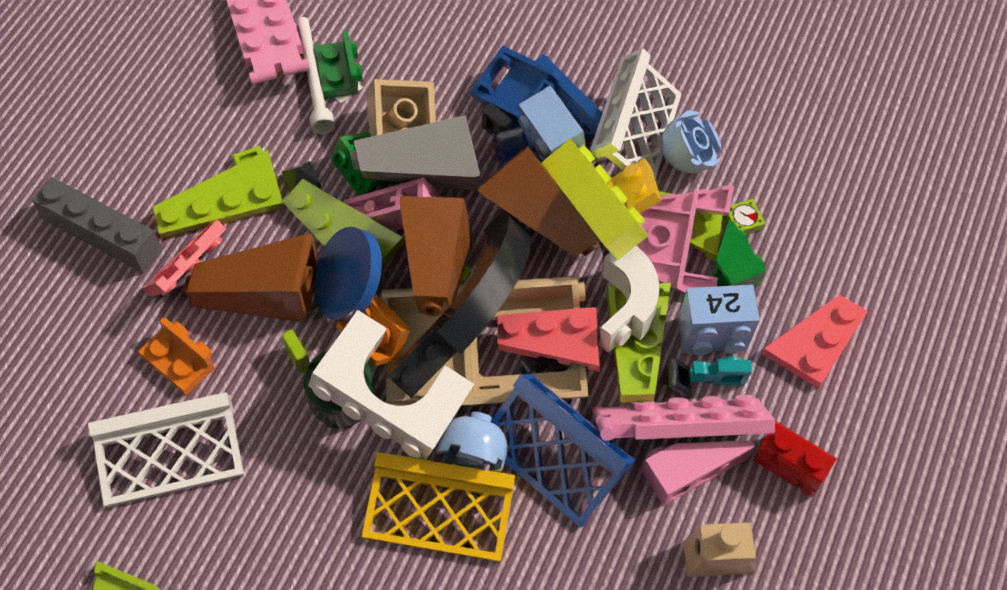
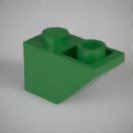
[711,221,766,288]

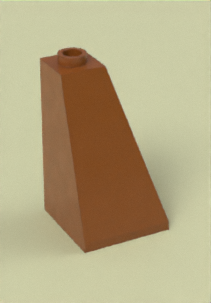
[477,145,599,257]
[399,196,472,317]
[184,234,318,322]

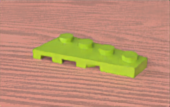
[153,150,284,239]
[283,179,405,267]
[606,283,671,402]

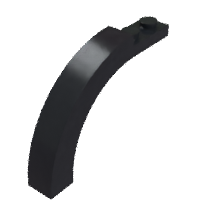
[385,209,531,398]

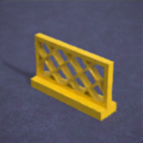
[362,452,515,562]

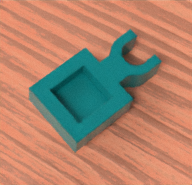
[689,356,752,386]

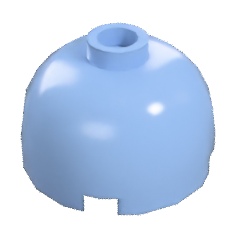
[662,110,721,173]
[436,412,508,472]

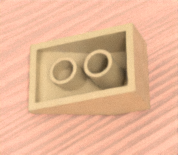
[367,79,436,137]

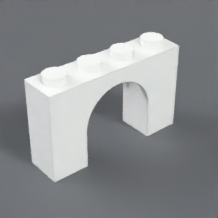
[308,310,474,460]

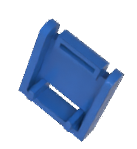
[470,45,561,122]

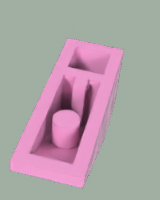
[344,177,442,230]
[642,440,755,506]

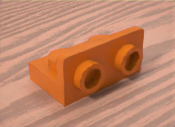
[336,294,411,366]
[138,316,215,396]

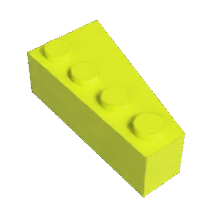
[541,138,649,260]

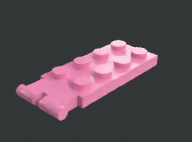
[226,0,310,85]
[592,395,775,441]

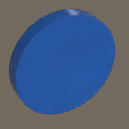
[314,227,382,322]

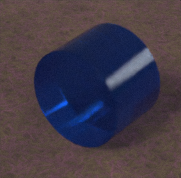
[492,126,529,167]

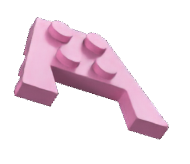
[636,185,734,295]

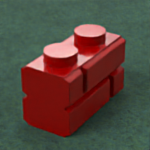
[753,421,837,498]

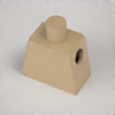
[683,522,756,577]

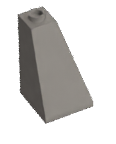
[350,115,480,191]

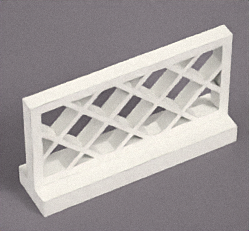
[590,48,681,179]
[88,392,245,508]

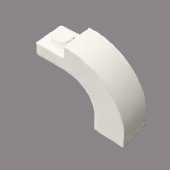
[599,246,659,353]

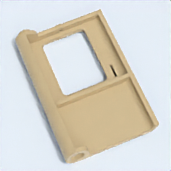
[382,276,588,407]

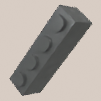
[31,176,162,273]

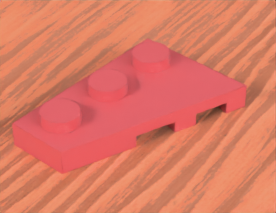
[142,220,226,297]
[762,295,868,389]
[498,307,600,372]

